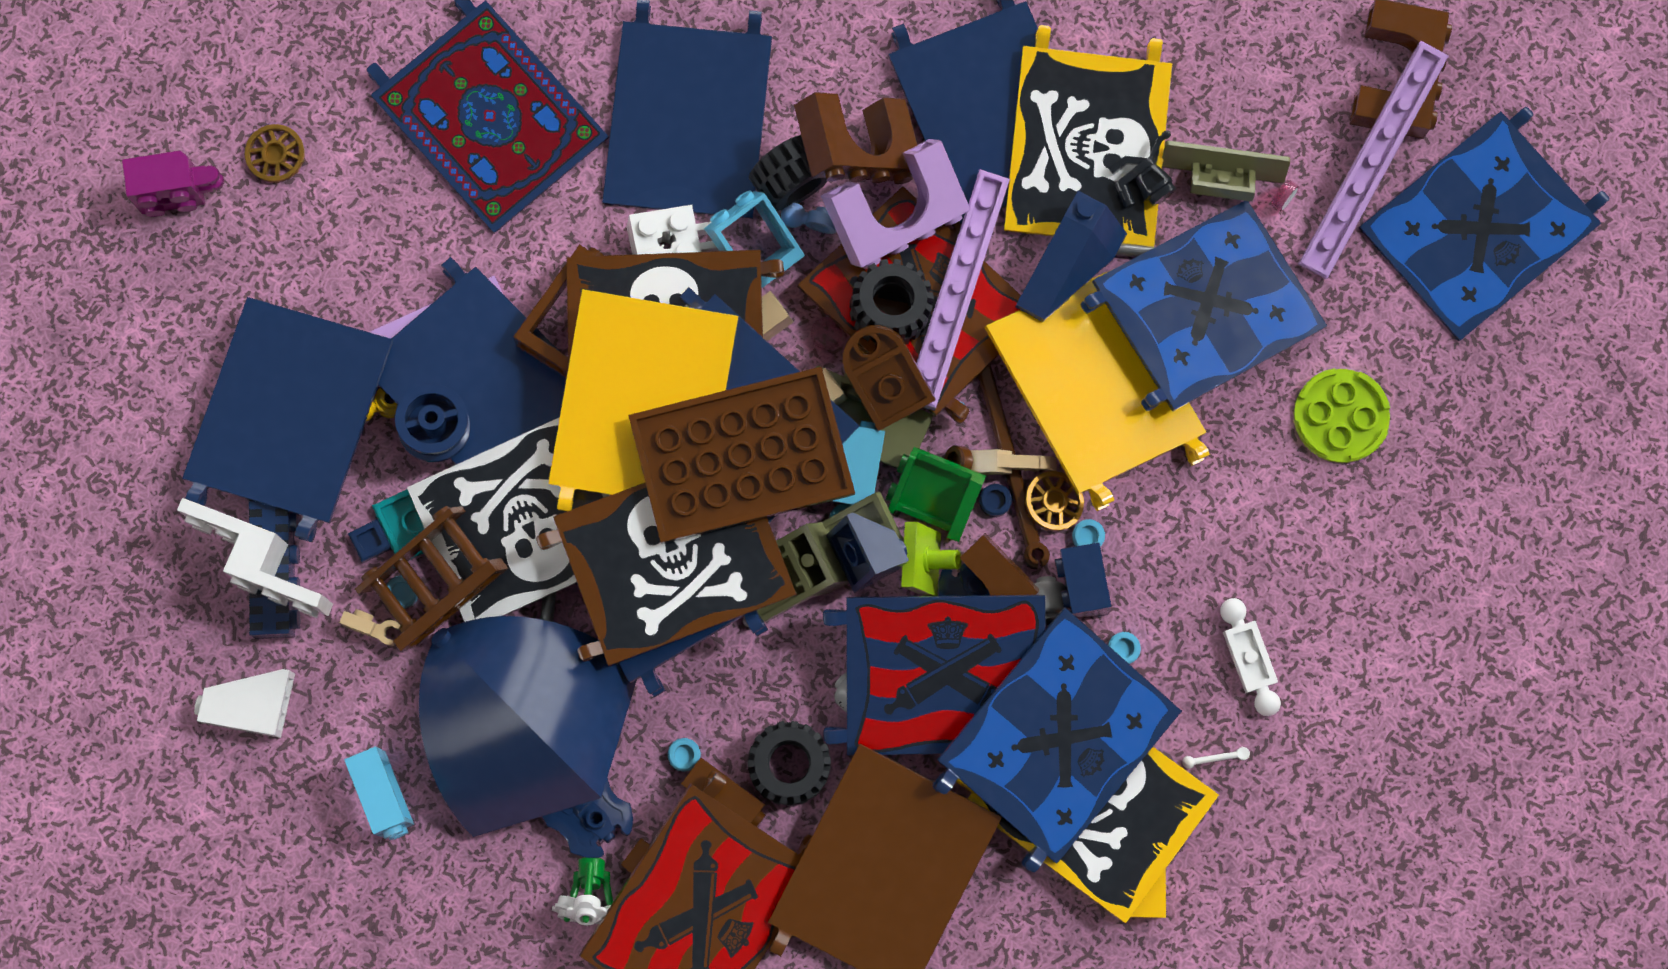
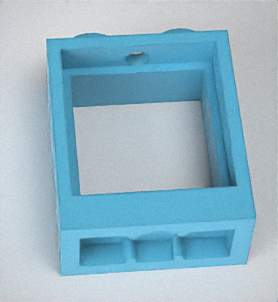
[704,190,805,288]
[344,746,414,840]

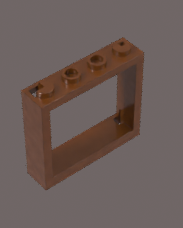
[513,244,604,378]

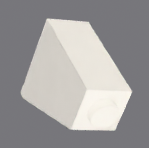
[194,669,295,738]

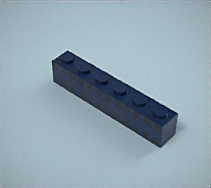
[249,499,301,639]

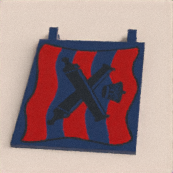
[823,595,1045,755]

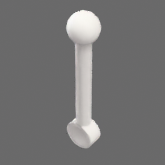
[1182,747,1250,769]

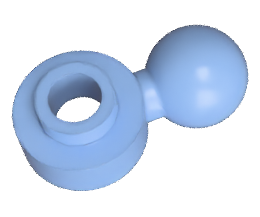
[781,203,836,234]

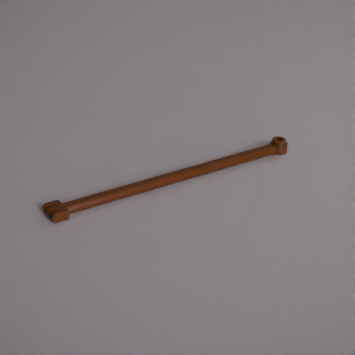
[947,221,1050,570]

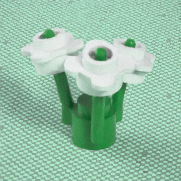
[552,857,613,925]

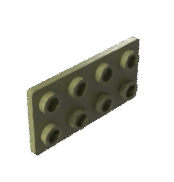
[815,366,933,469]

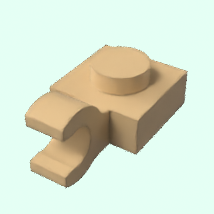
[339,609,401,646]

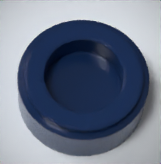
[979,484,1012,517]

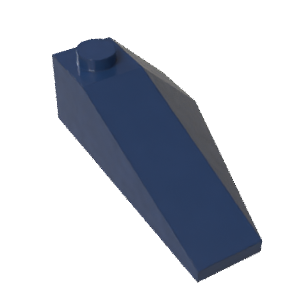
[1015,191,1127,322]

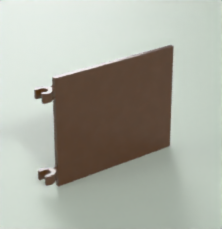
[768,744,1002,969]

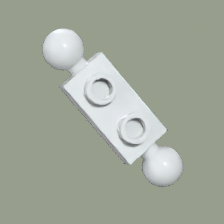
[1220,598,1281,716]

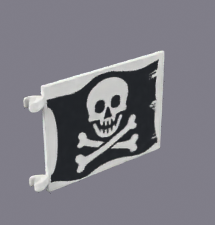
[407,417,610,622]

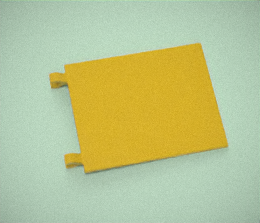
[985,269,1210,512]
[548,289,738,511]

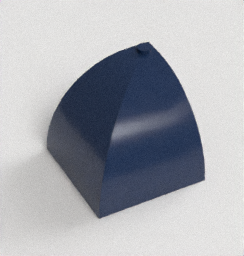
[419,616,637,837]

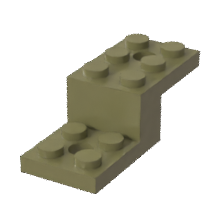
[757,492,904,623]

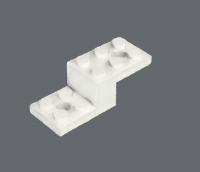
[177,498,333,618]

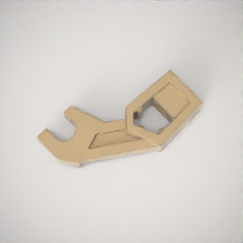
[970,449,1057,475]

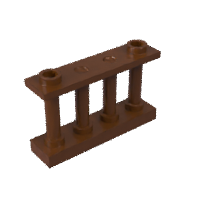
[355,506,509,651]

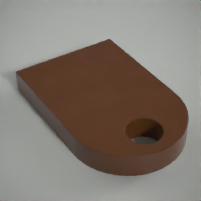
[843,325,936,431]

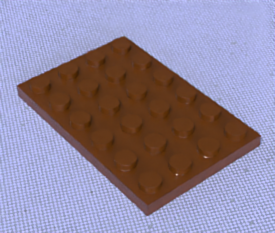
[628,366,855,544]

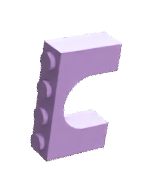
[821,139,971,269]

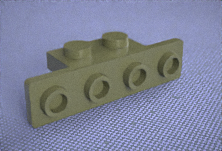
[1162,140,1290,202]

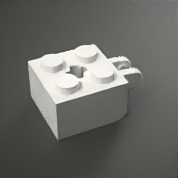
[627,205,719,255]

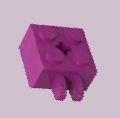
[122,151,225,217]

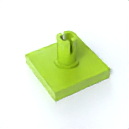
[901,522,962,596]

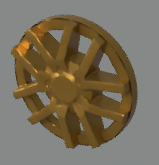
[245,124,305,183]
[1024,471,1084,531]

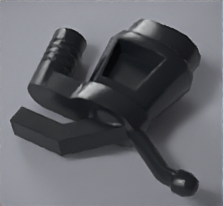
[1109,130,1176,209]

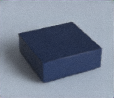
[348,519,392,563]

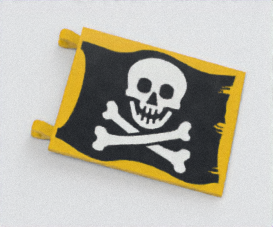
[1004,25,1172,247]
[956,747,1219,924]

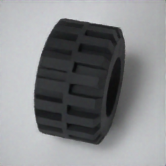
[749,135,828,211]
[849,259,934,345]
[748,721,831,806]

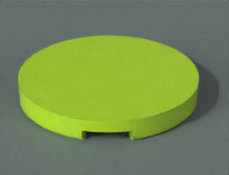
[1294,368,1390,463]

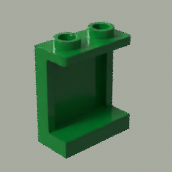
[885,447,986,542]

